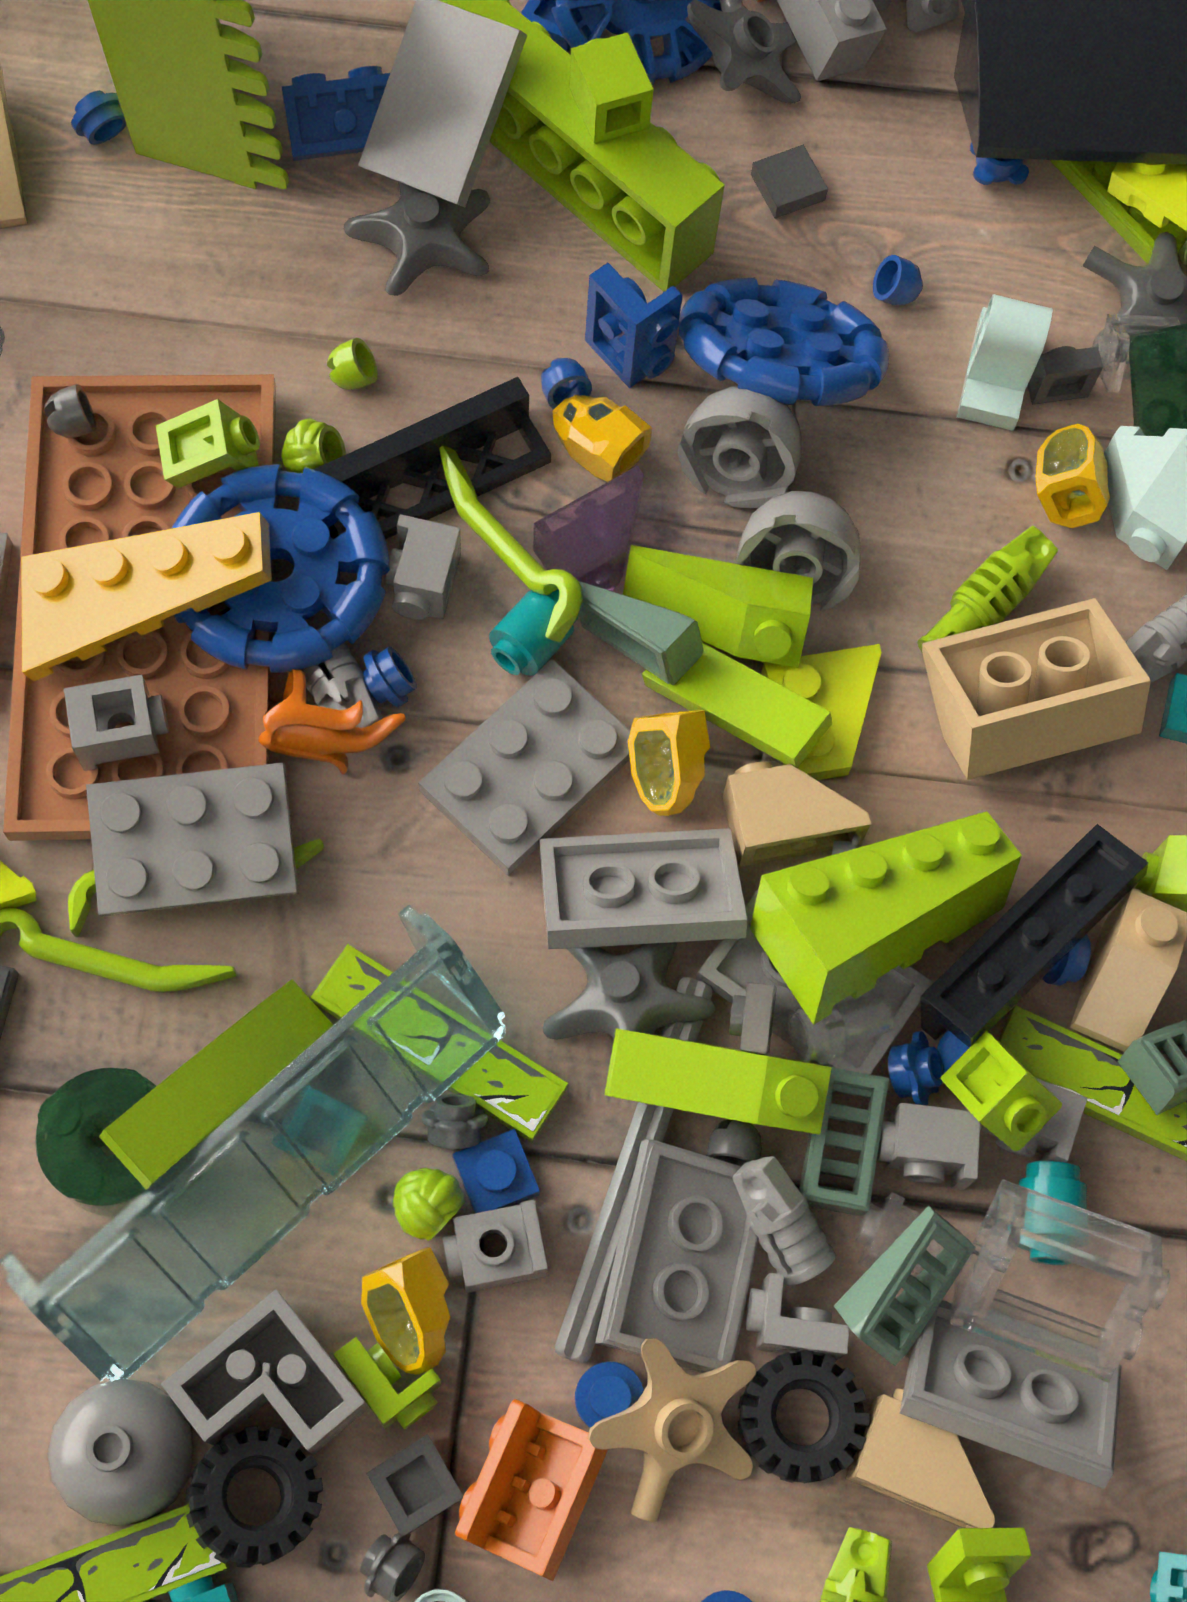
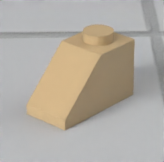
[722,762,871,867]
[1070,889,1187,1052]
[845,1389,995,1528]

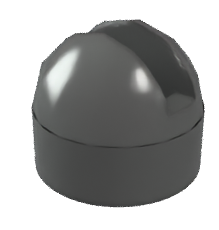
[44,384,96,438]
[706,1119,762,1167]

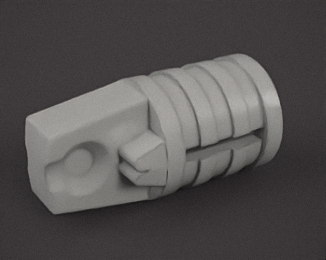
[1125,594,1187,683]
[301,629,383,728]
[733,1156,836,1286]

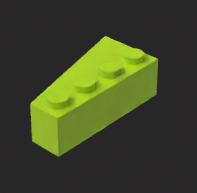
[750,811,1022,1025]

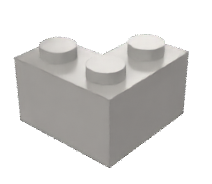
[777,0,892,81]
[161,1289,370,1455]

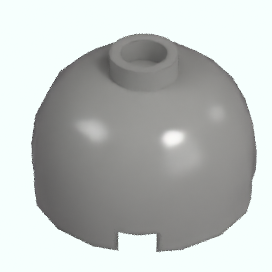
[677,386,803,508]
[737,491,860,611]
[47,1378,194,1526]

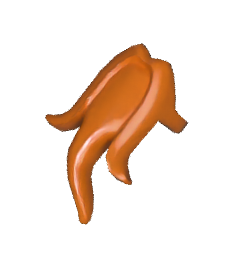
[258,669,406,774]

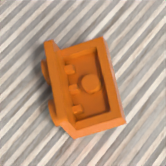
[455,1399,608,1581]

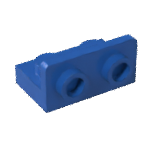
[282,66,390,161]
[585,262,683,389]

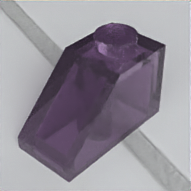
[533,466,644,591]

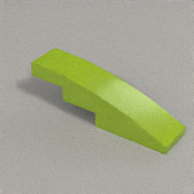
[99,979,336,1190]

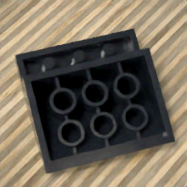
[954,0,1187,165]

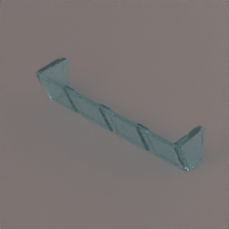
[0,905,506,1381]

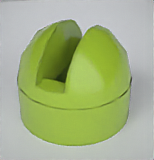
[327,338,378,390]

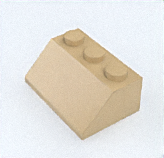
[922,598,1151,780]

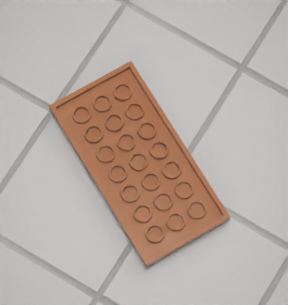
[3,374,276,841]

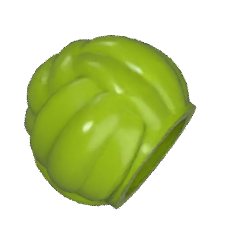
[281,418,346,473]
[393,1168,465,1241]

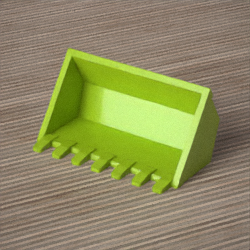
[87,0,289,190]

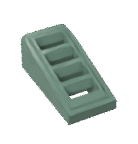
[579,582,703,685]
[1117,1020,1187,1115]
[799,1067,889,1216]
[834,1206,976,1366]

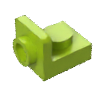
[156,399,260,488]
[940,1030,1062,1151]
[333,1337,441,1430]
[927,1528,1032,1602]

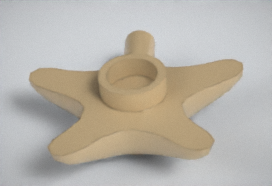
[588,1338,756,1522]

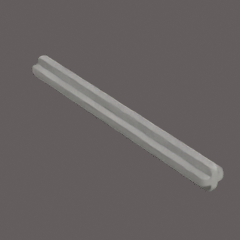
[555,977,713,1363]

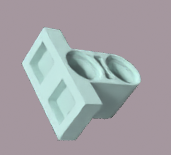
[956,294,1053,431]

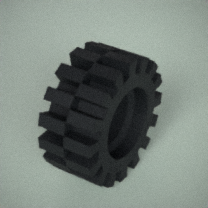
[737,1350,869,1483]
[185,1426,323,1568]

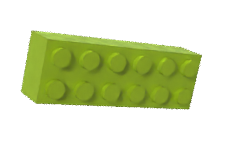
[439,0,725,292]

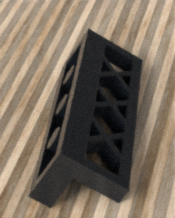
[314,377,551,540]
[921,824,1149,1048]

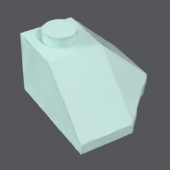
[1104,426,1187,570]

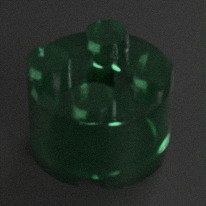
[35,1068,186,1218]

